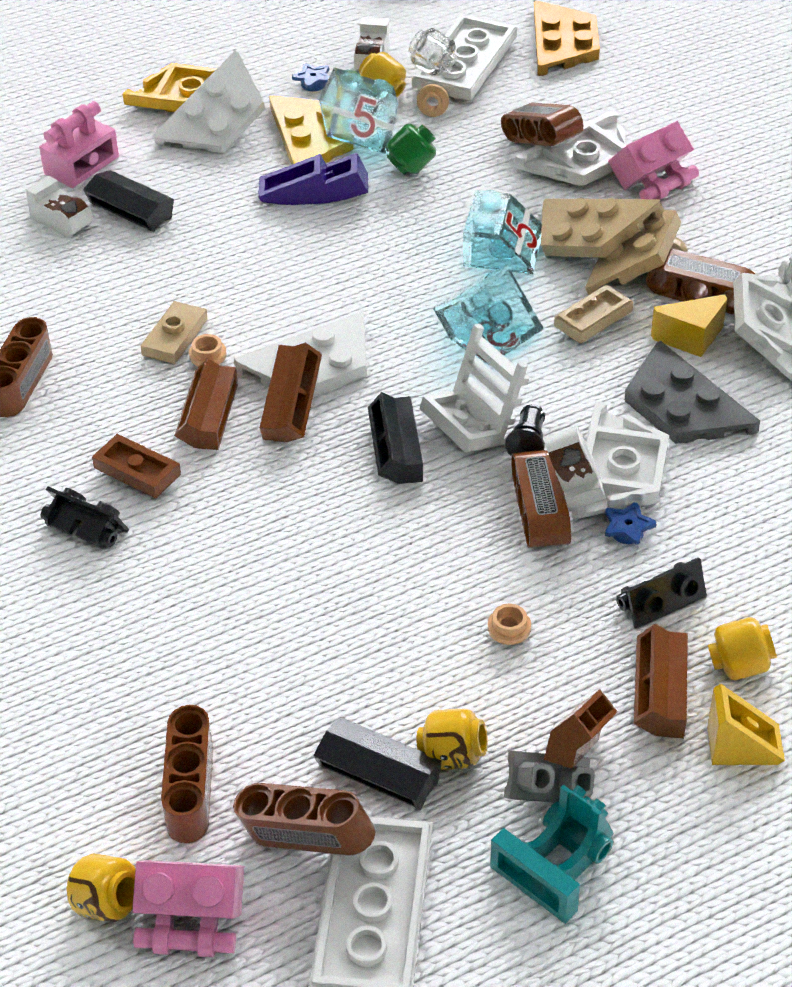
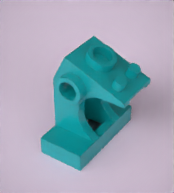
[490,785,614,924]

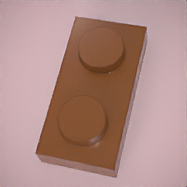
[92,434,181,498]

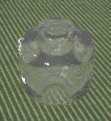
[408,28,458,76]

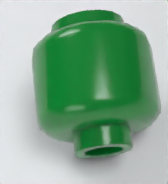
[386,124,436,174]

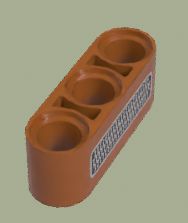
[501,102,584,146]
[646,249,756,314]
[0,317,53,417]
[511,450,571,548]
[161,704,213,844]
[233,783,376,855]

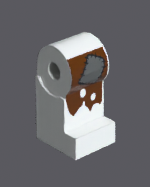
[354,17,390,71]
[25,175,93,237]
[544,426,606,511]

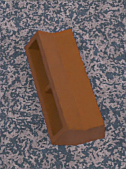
[259,342,322,442]
[174,358,238,450]
[634,623,688,739]
[544,689,618,769]

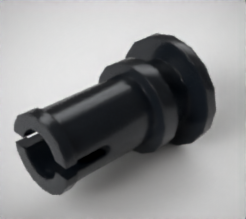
[505,404,546,456]

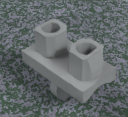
[504,750,595,803]

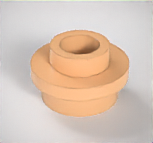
[417,84,449,117]
[189,334,227,367]
[487,603,531,645]

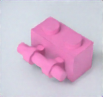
[39,101,119,188]
[608,121,699,200]
[132,860,245,958]

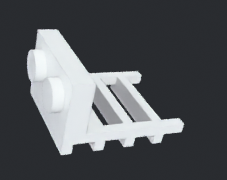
[419,324,530,453]

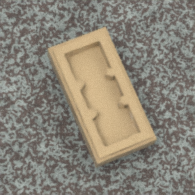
[554,284,633,344]
[140,301,208,364]

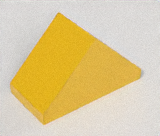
[651,294,727,357]
[707,684,785,765]

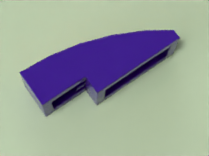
[258,153,368,205]

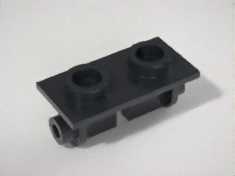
[40,486,129,548]
[616,557,707,629]

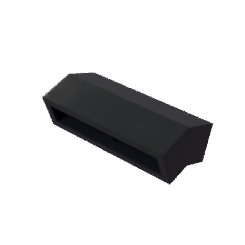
[83,170,174,232]
[367,392,423,484]
[313,717,442,810]

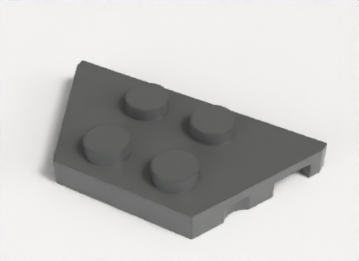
[624,341,760,444]

